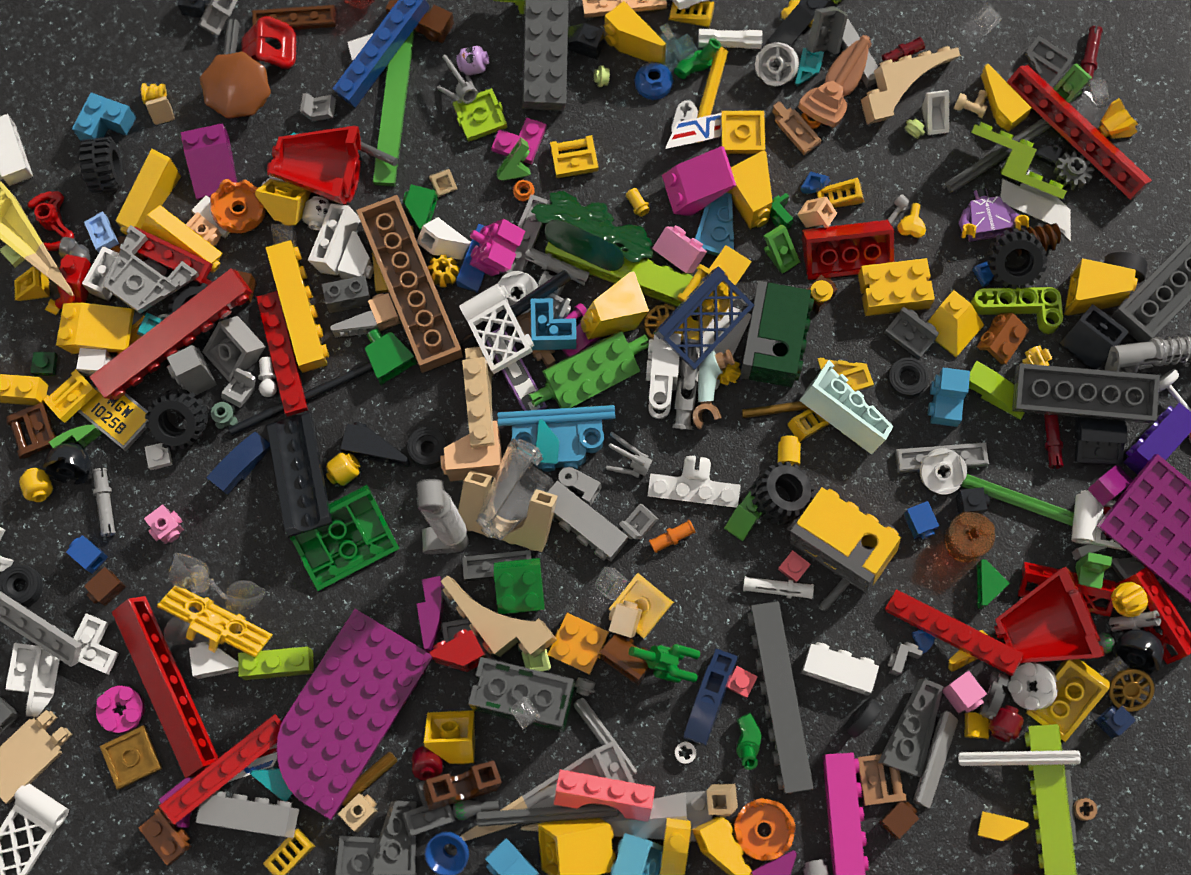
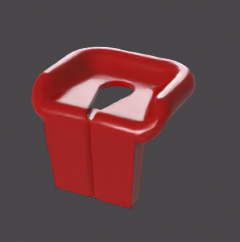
[242,16,296,69]

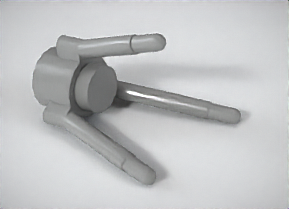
[437,55,478,103]
[606,432,653,478]

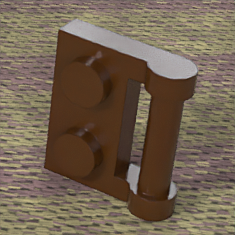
[6,402,56,459]

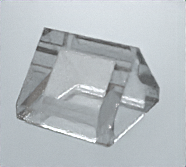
[510,697,541,729]

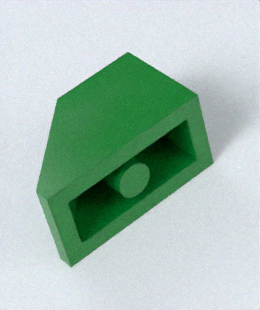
[403,184,438,233]

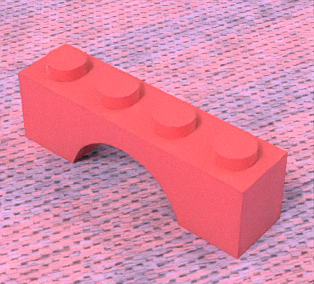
[554,770,655,822]

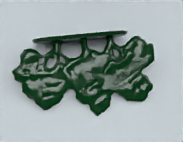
[531,191,653,271]

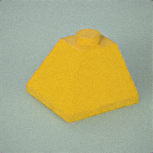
[255,178,311,226]
[928,290,984,357]
[424,710,475,764]

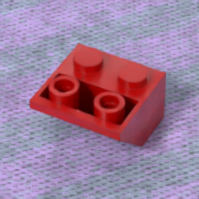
[429,629,486,672]

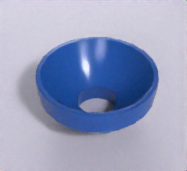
[635,62,673,100]
[425,832,469,875]

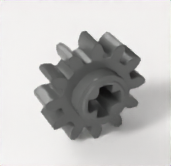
[1053,151,1094,190]

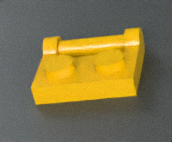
[550,135,598,178]
[43,369,98,423]

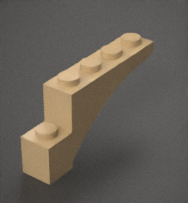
[861,46,960,125]
[462,347,495,448]
[441,576,557,658]

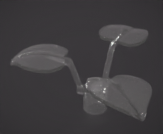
[164,553,265,645]

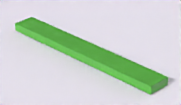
[373,31,414,186]

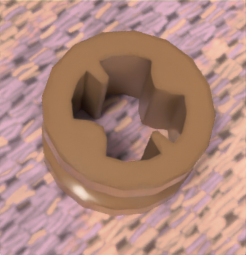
[1073,798,1097,821]

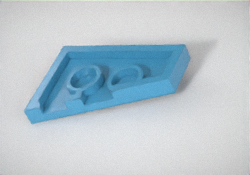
[695,193,734,256]

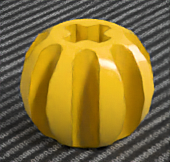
[427,255,459,287]
[1111,582,1148,617]

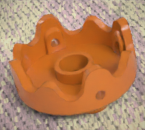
[210,179,266,233]
[734,798,795,861]

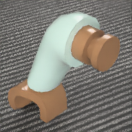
[693,349,735,429]

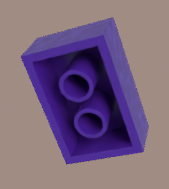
[1123,402,1191,475]

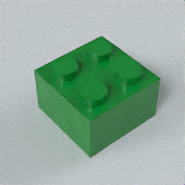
[493,558,545,614]

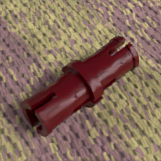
[881,37,925,63]

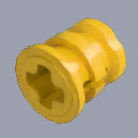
[141,83,167,105]

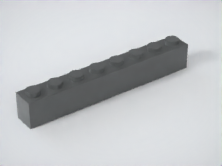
[747,601,814,795]

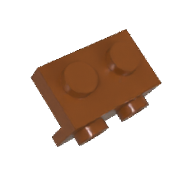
[977,313,1029,364]

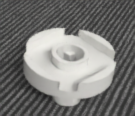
[498,271,538,315]
[920,448,967,494]
[1008,662,1058,710]

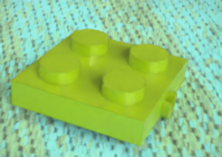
[453,88,507,142]

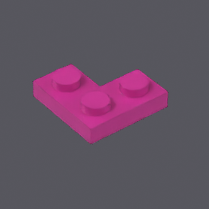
[492,118,547,164]

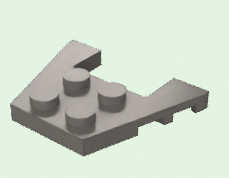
[104,225,199,313]

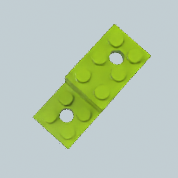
[971,122,1067,199]

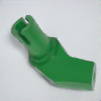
[674,38,721,79]
[736,713,761,770]

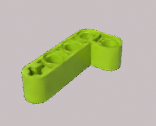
[970,287,1063,334]

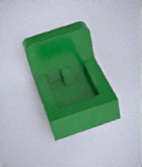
[770,193,793,230]

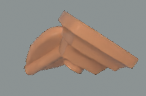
[798,35,871,127]

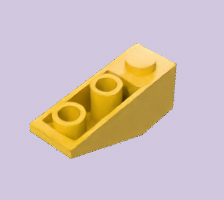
[692,817,752,875]

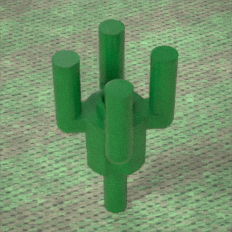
[628,644,700,683]

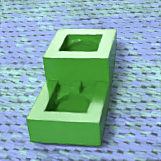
[49,424,102,448]

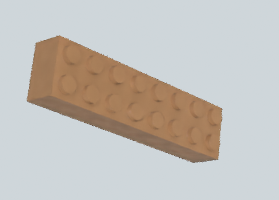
[356,195,463,373]

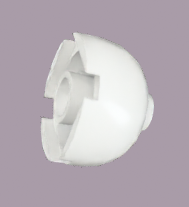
[755,42,799,86]

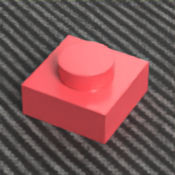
[778,550,811,583]
[727,666,758,698]

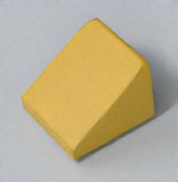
[964,712,989,739]

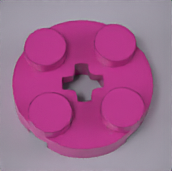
[96,686,145,734]

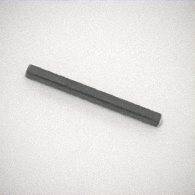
[945,118,1051,193]
[476,804,619,827]

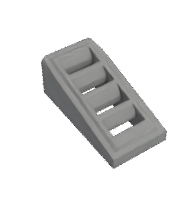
[330,311,380,338]

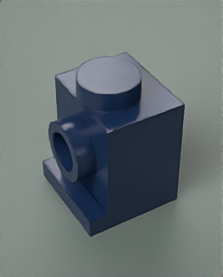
[1095,705,1136,739]

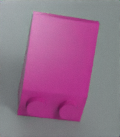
[662,146,736,216]

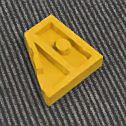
[817,358,874,392]

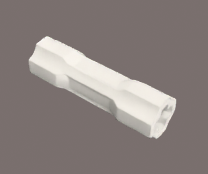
[698,29,762,49]

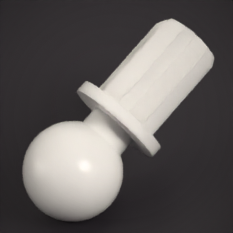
[258,357,277,397]

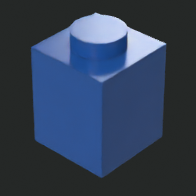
[903,501,939,540]
[66,535,108,574]

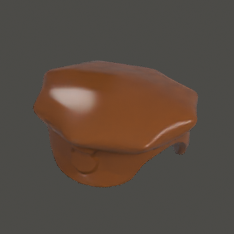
[200,52,271,118]

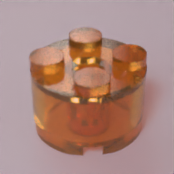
[944,512,995,563]

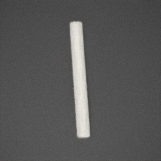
[958,751,1081,766]

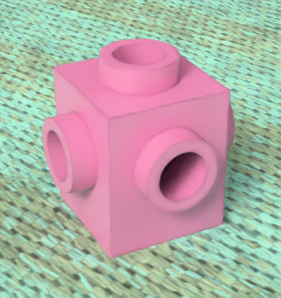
[144,504,184,544]

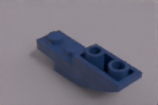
[684,649,738,746]

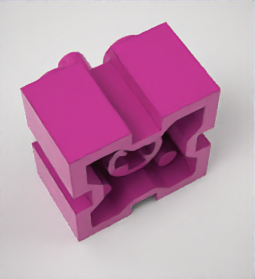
[470,219,525,276]

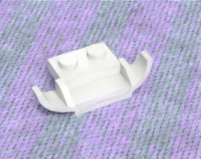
[6,625,60,717]

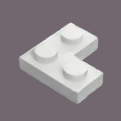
[73,613,119,675]

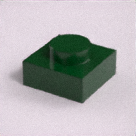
[31,352,58,376]

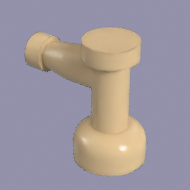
[953,90,987,118]

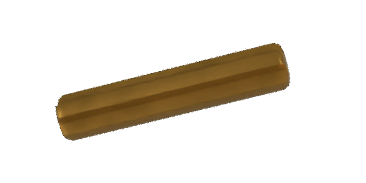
[342,752,397,806]

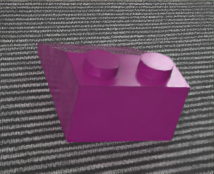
[181,123,237,200]

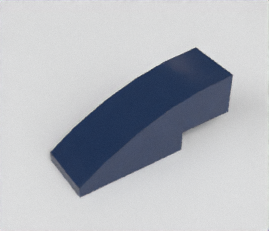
[206,432,271,495]

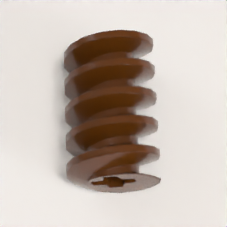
[1011,223,1061,256]

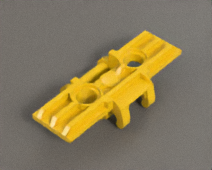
[674,245,752,342]
[157,584,272,658]

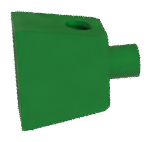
[365,328,417,385]

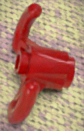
[27,191,74,251]

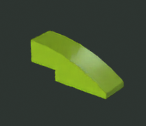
[969,361,1025,420]

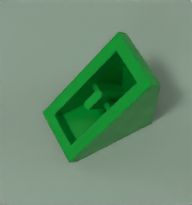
[977,559,1010,609]

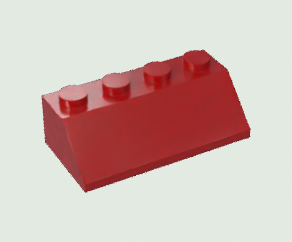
[802,220,894,280]

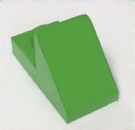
[1053,64,1092,104]
[496,137,531,180]
[764,224,800,274]
[724,491,763,541]
[1076,552,1112,589]

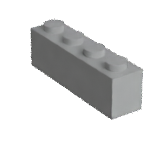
[547,481,628,562]
[196,791,299,838]

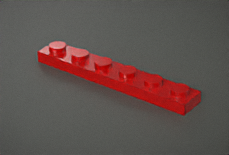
[257,291,308,416]
[885,589,1024,676]
[158,714,282,825]

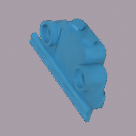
[498,405,615,472]

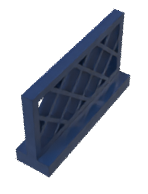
[653,266,755,370]

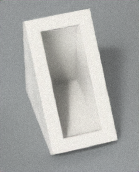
[922,90,949,135]

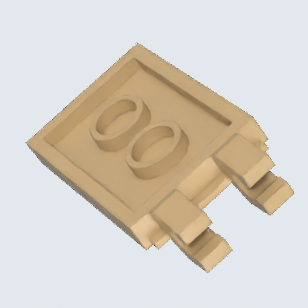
[0,710,72,804]

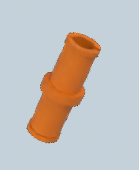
[649,520,696,554]

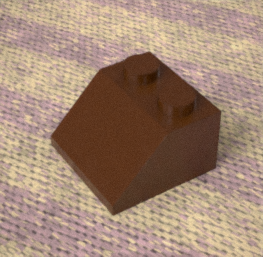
[600,633,650,686]

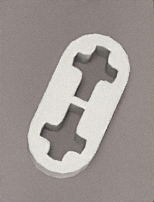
[671,100,698,132]

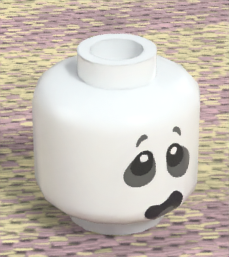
[302,196,331,230]

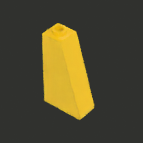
[116,149,181,236]
[141,205,223,273]

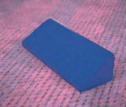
[456,224,485,293]

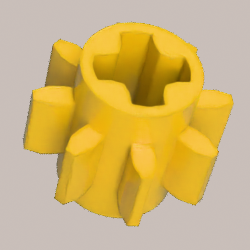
[1022,346,1052,366]
[717,358,741,385]

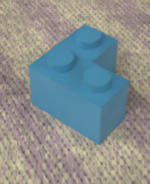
[72,93,136,141]
[531,298,576,350]
[928,367,970,427]
[485,839,540,875]

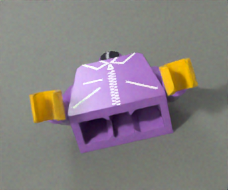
[959,188,1029,242]

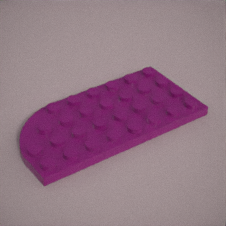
[1097,454,1191,603]
[277,609,433,820]

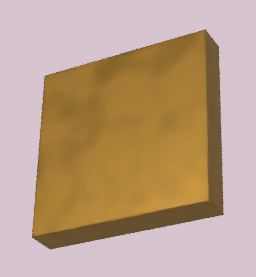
[100,726,163,790]

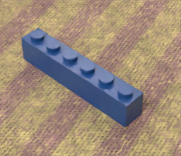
[332,0,430,108]

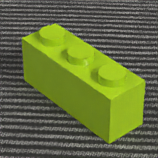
[238,647,314,680]

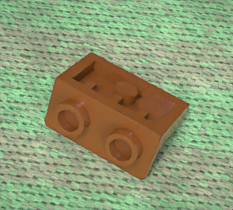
[139,808,192,866]

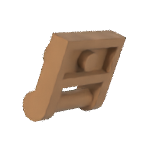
[857,754,907,806]

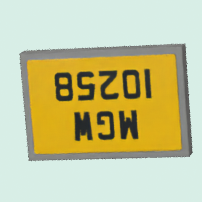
[77,387,149,451]

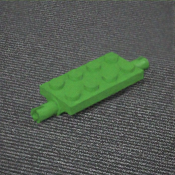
[528,331,649,409]

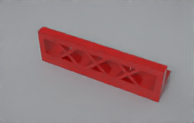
[135,227,213,285]
[1018,562,1117,617]
[1116,567,1191,664]

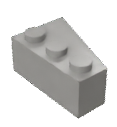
[167,345,217,396]

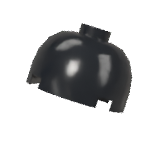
[43,442,91,484]
[1113,630,1164,675]

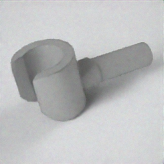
[888,194,909,224]

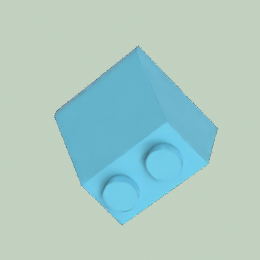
[611,833,663,875]

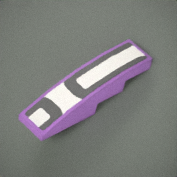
[486,327,547,411]

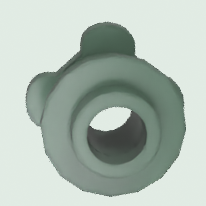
[211,402,238,429]

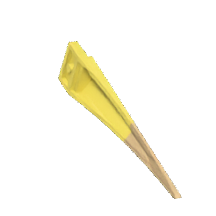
[0,181,73,296]

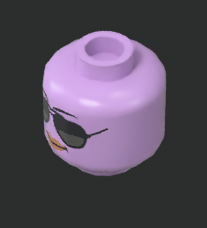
[457,46,489,76]

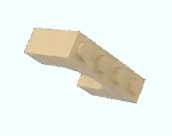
[458,470,558,552]

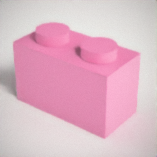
[652,226,707,273]
[942,671,986,713]

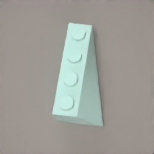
[799,360,893,454]

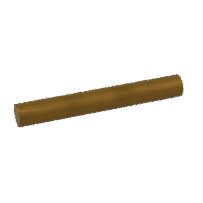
[742,401,809,418]

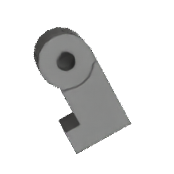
[558,467,601,507]

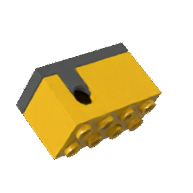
[790,487,901,594]

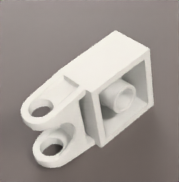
[646,333,681,419]

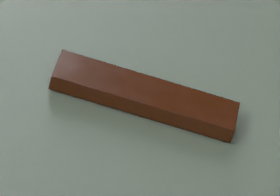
[252,5,336,30]

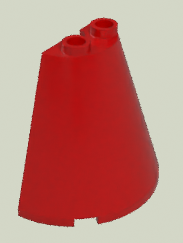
[267,126,361,205]
[994,567,1104,663]

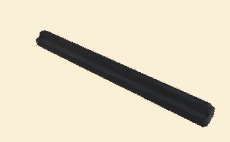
[458,270,571,352]

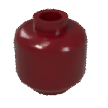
[988,705,1024,742]
[412,746,443,781]

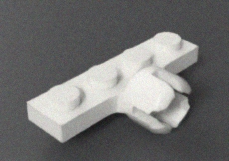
[648,456,740,508]

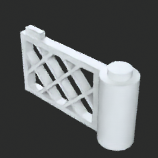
[459,283,535,374]
[1071,490,1126,551]
[0,784,69,875]

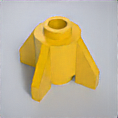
[1098,98,1138,139]

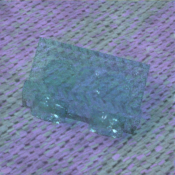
[660,23,698,61]

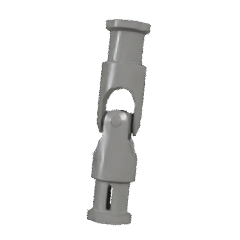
[672,338,699,430]

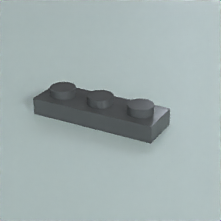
[462,550,532,581]

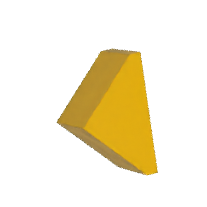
[14,266,50,301]

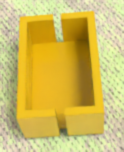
[858,258,935,316]

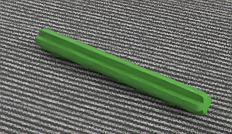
[961,474,1074,526]

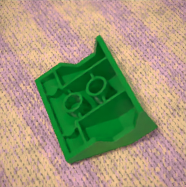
[285,485,400,591]

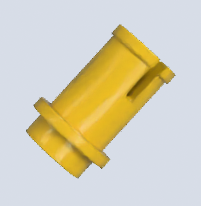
[625,188,650,217]

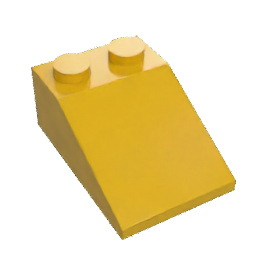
[604,1,666,65]
[56,303,135,354]
[1026,659,1110,742]

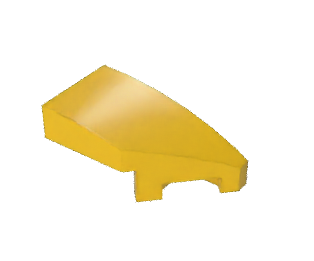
[978,811,1030,842]

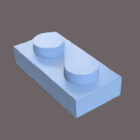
[84,211,119,253]

